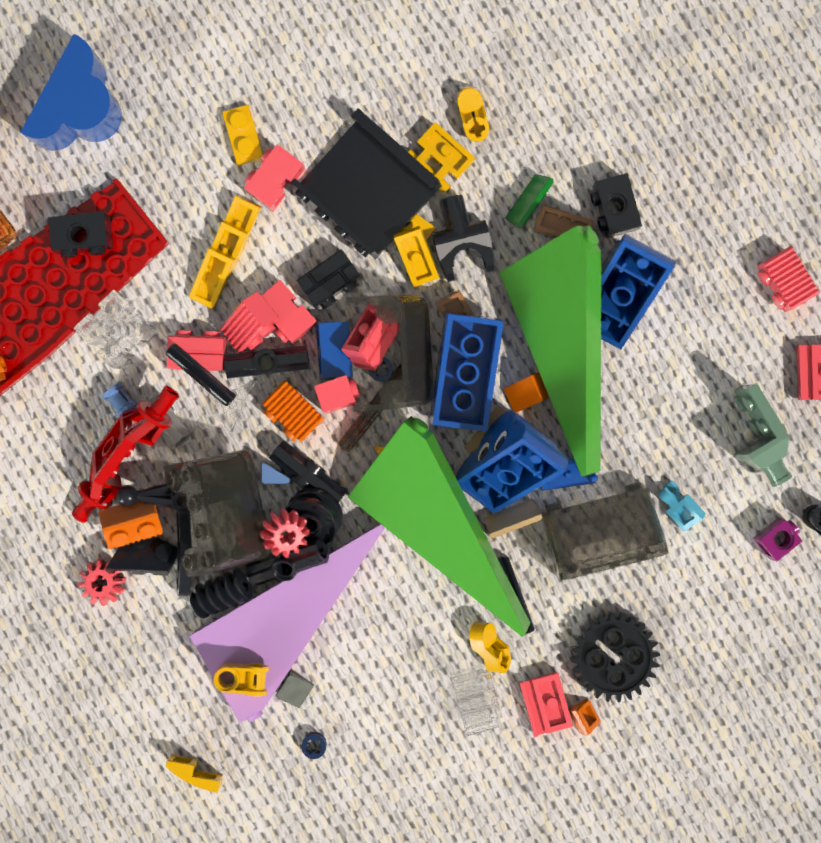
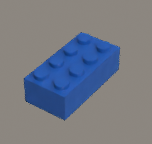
[429,311,504,432]

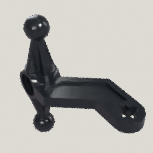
[116,476,250,596]

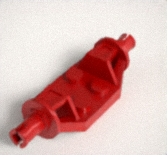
[72,386,179,523]

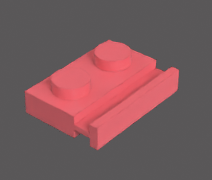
[796,345,821,400]
[519,671,573,737]

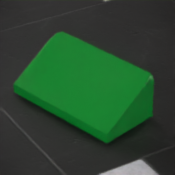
[505,174,554,229]

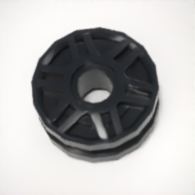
[283,488,343,547]

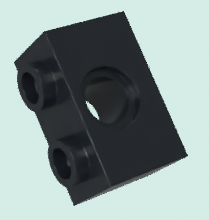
[590,173,642,238]
[48,211,114,258]

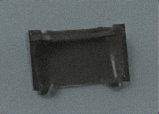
[540,482,669,580]

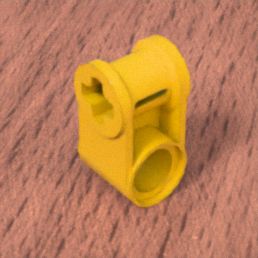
[214,662,270,696]

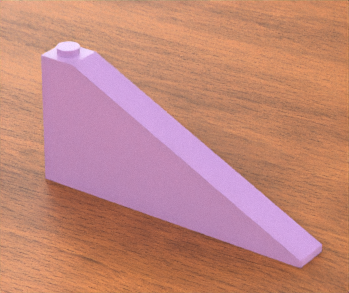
[189,524,385,723]

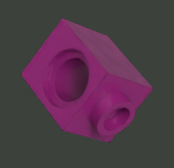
[753,518,803,562]

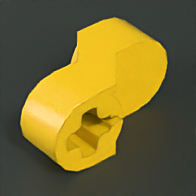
[457,86,489,142]
[469,621,511,673]

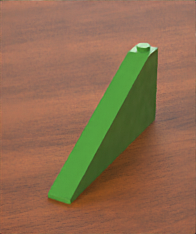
[499,226,601,477]
[348,416,530,637]

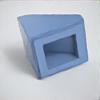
[262,462,292,484]

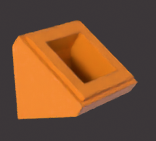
[568,698,601,736]

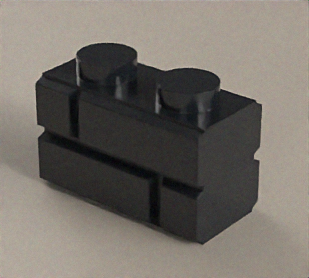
[296,249,361,310]

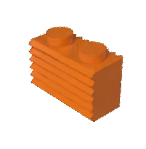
[261,380,325,442]
[98,501,163,550]

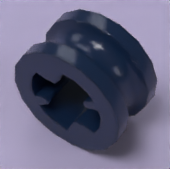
[368,357,393,382]
[301,732,327,759]

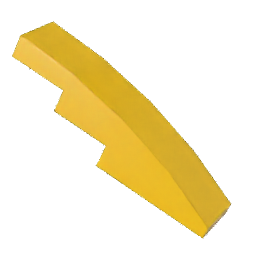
[188,195,262,309]

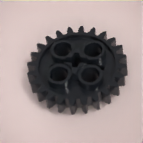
[569,611,660,703]

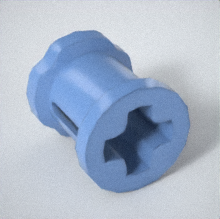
[102,382,138,418]

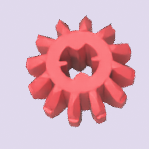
[260,508,309,558]
[78,558,127,606]

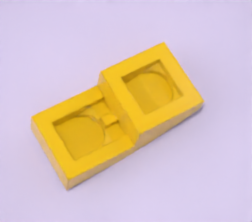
[166,755,223,793]

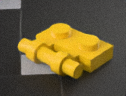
[408,122,476,194]

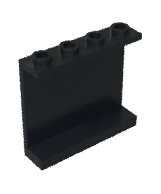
[291,108,442,260]

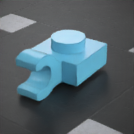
[658,480,706,532]

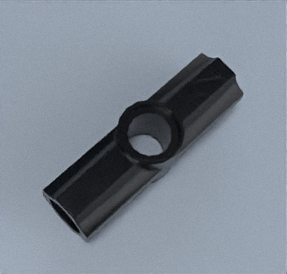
[224,345,309,379]
[269,440,348,502]
[245,539,329,586]

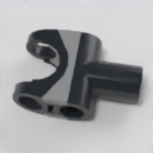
[432,195,494,282]

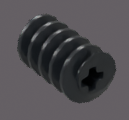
[190,568,253,619]

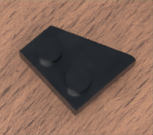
[106,536,178,576]

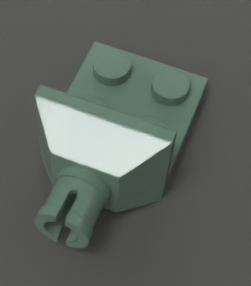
[734,383,792,487]

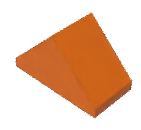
[503,372,549,413]

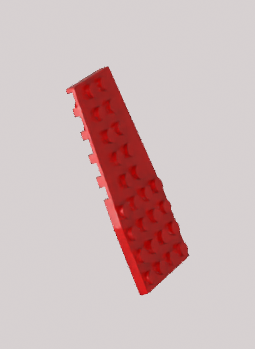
[0,179,169,396]

